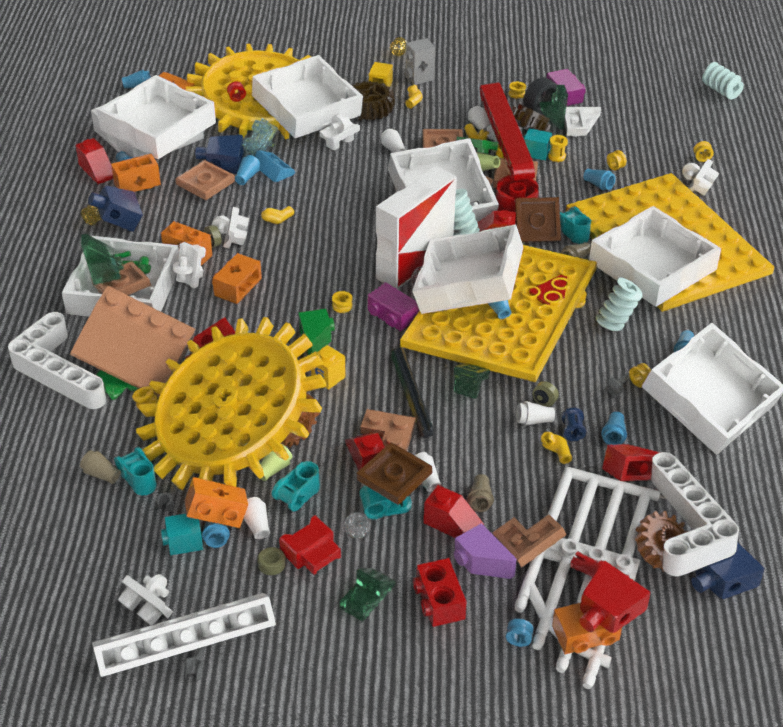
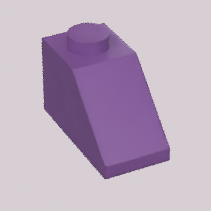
[454,523,517,579]

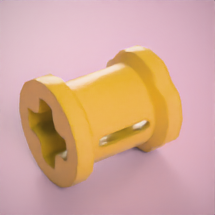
[548,135,568,162]

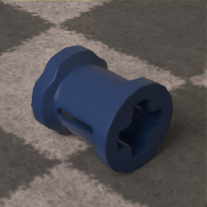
[561,408,586,441]

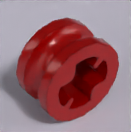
[227,81,246,102]

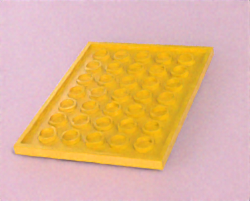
[565,173,774,312]
[400,245,597,382]

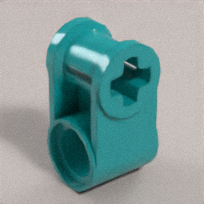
[560,206,591,244]
[114,447,157,495]
[272,461,320,512]
[359,485,412,519]

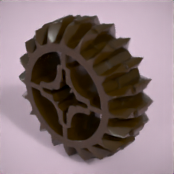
[352,80,395,121]

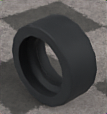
[523,77,560,116]

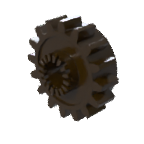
[511,104,552,132]

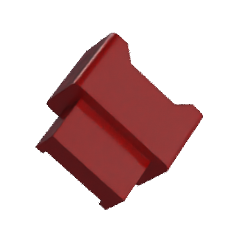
[279,515,341,575]

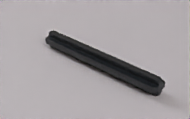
[391,347,434,438]

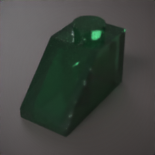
[81,234,124,285]

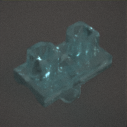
[242,118,278,156]

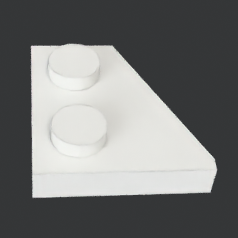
[563,107,601,137]

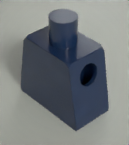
[195,135,244,174]
[88,186,143,232]
[692,542,765,599]

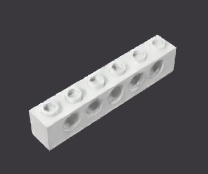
[92,593,276,677]

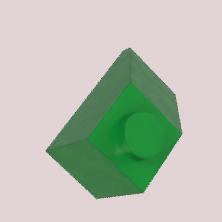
[298,308,335,356]

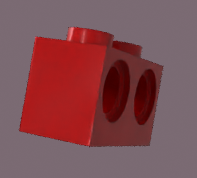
[412,558,467,627]

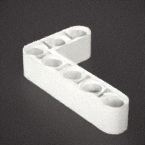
[8,312,106,409]
[651,452,739,576]

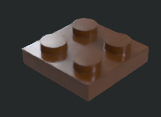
[515,197,561,243]
[356,442,433,505]

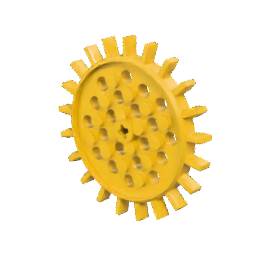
[186,44,311,141]
[136,317,326,490]

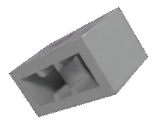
[404,38,435,85]

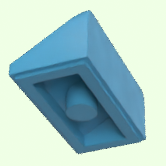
[255,150,295,182]

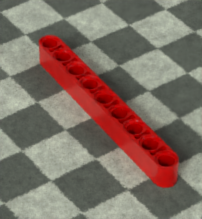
[480,82,535,182]

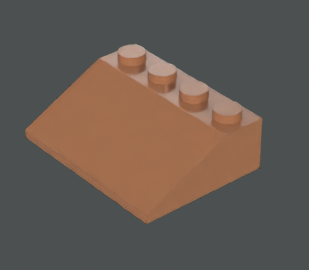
[70,286,196,398]

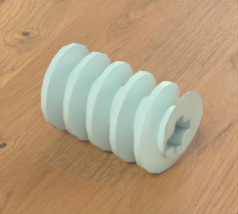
[702,62,744,100]
[453,189,480,236]
[596,278,642,331]

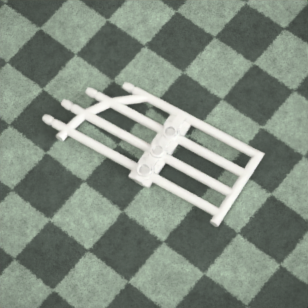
[515,466,661,689]

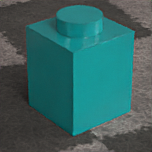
[523,129,552,161]
[161,514,203,556]

